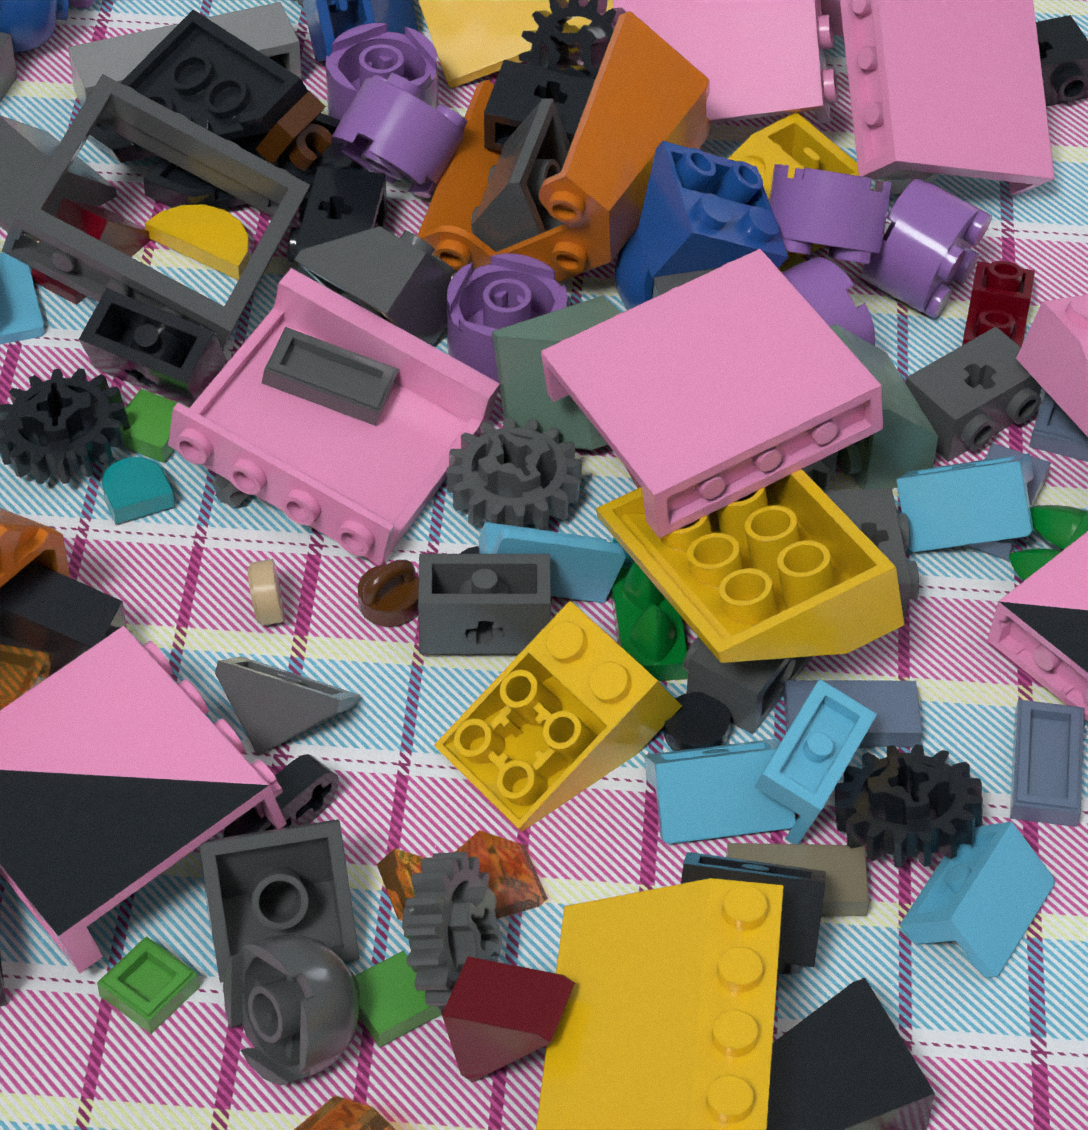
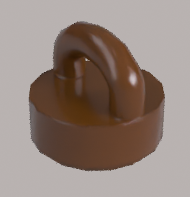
[357,560,419,627]

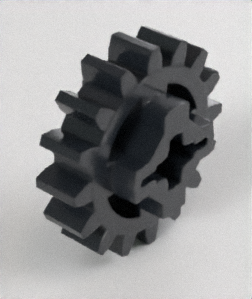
[519,0,626,79]
[0,368,130,484]
[835,744,983,867]

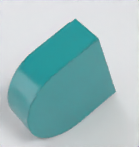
[102,457,175,524]

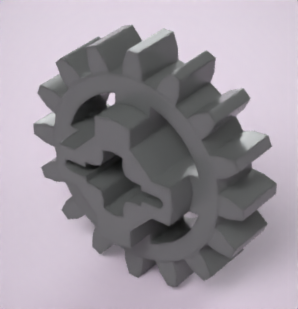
[447,417,582,530]
[402,852,503,1009]

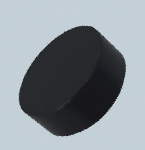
[664,692,730,751]

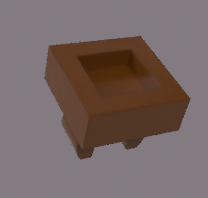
[255,91,332,171]

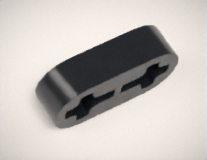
[223,754,339,838]

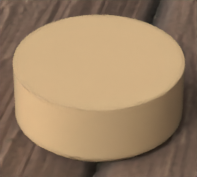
[248,559,285,626]

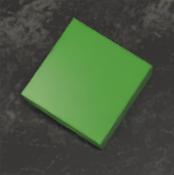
[123,389,190,463]
[97,936,200,1034]
[355,950,441,1048]

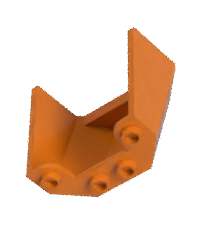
[417,11,710,282]

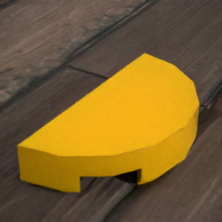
[145,204,249,280]

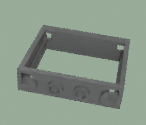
[2,74,310,350]

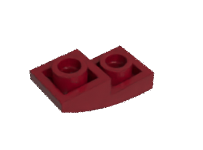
[962,261,1035,347]

